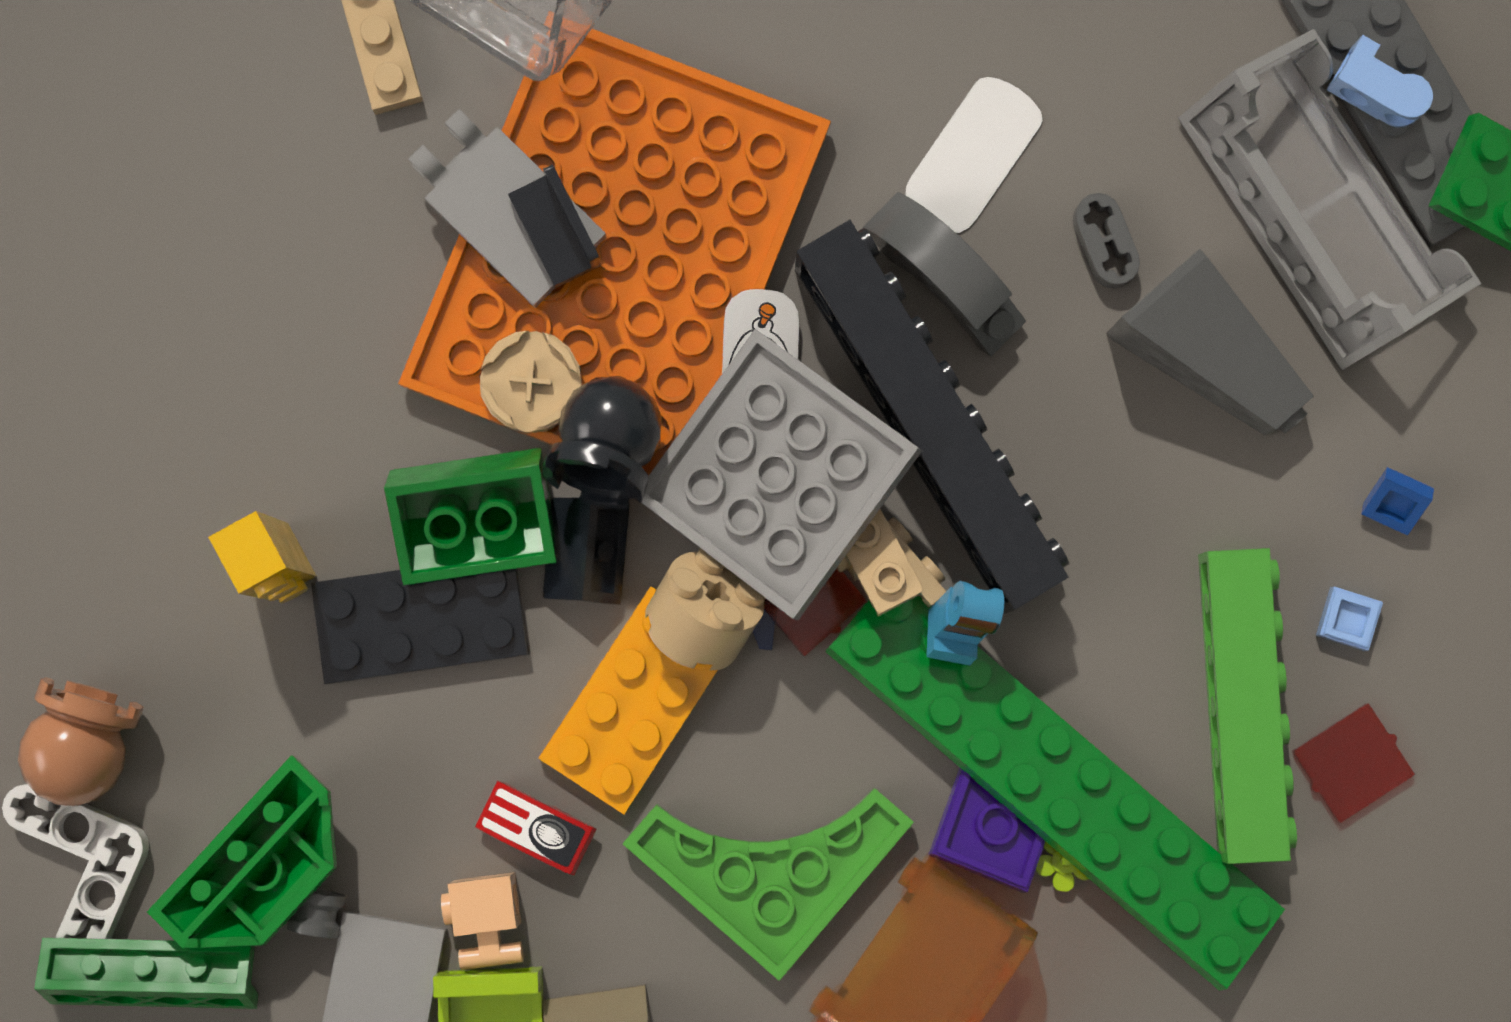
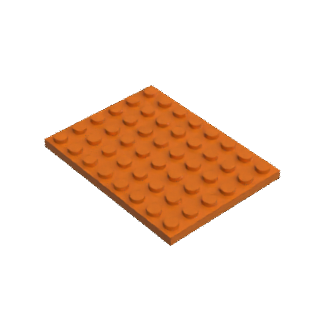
[398,12,831,476]

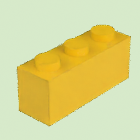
[208,511,317,604]

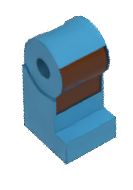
[927,581,1004,666]

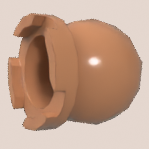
[18,677,144,806]

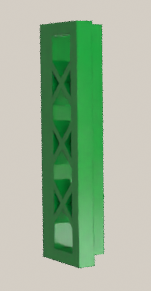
[34,938,259,1009]

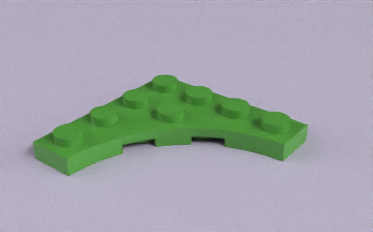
[623,788,914,981]

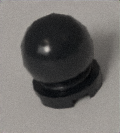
[542,376,662,509]

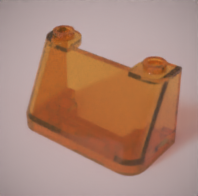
[808,852,1038,1022]

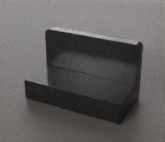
[508,164,601,289]
[543,497,630,605]

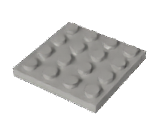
[641,329,923,620]

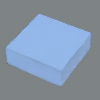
[1316,586,1383,651]

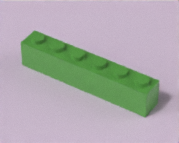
[1198,548,1297,864]

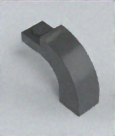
[863,192,1026,356]

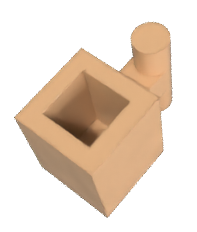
[441,872,524,970]

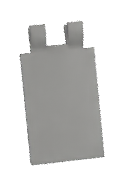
[408,109,607,308]
[322,911,447,1022]

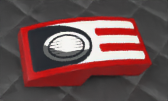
[475,780,597,875]

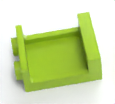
[433,966,544,1022]

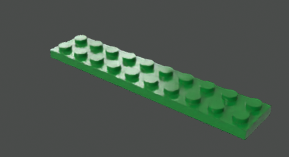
[825,596,1285,991]

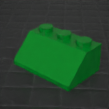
[384,448,557,585]

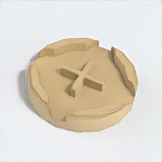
[480,331,582,433]

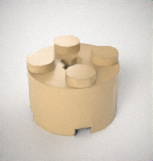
[645,548,766,670]

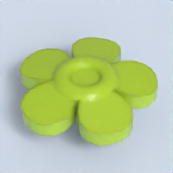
[1036,841,1089,892]

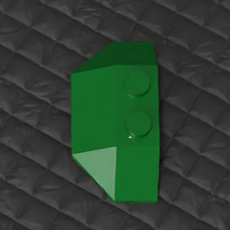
[147,755,337,948]

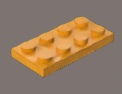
[538,586,718,814]

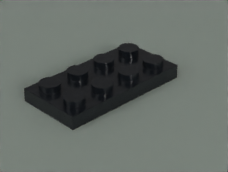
[311,568,529,684]

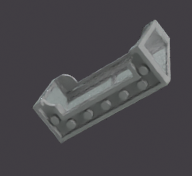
[1178,29,1481,370]

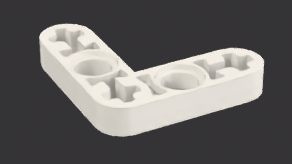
[2,784,150,939]

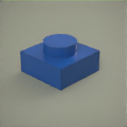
[1361,467,1434,536]

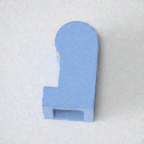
[1327,35,1433,128]

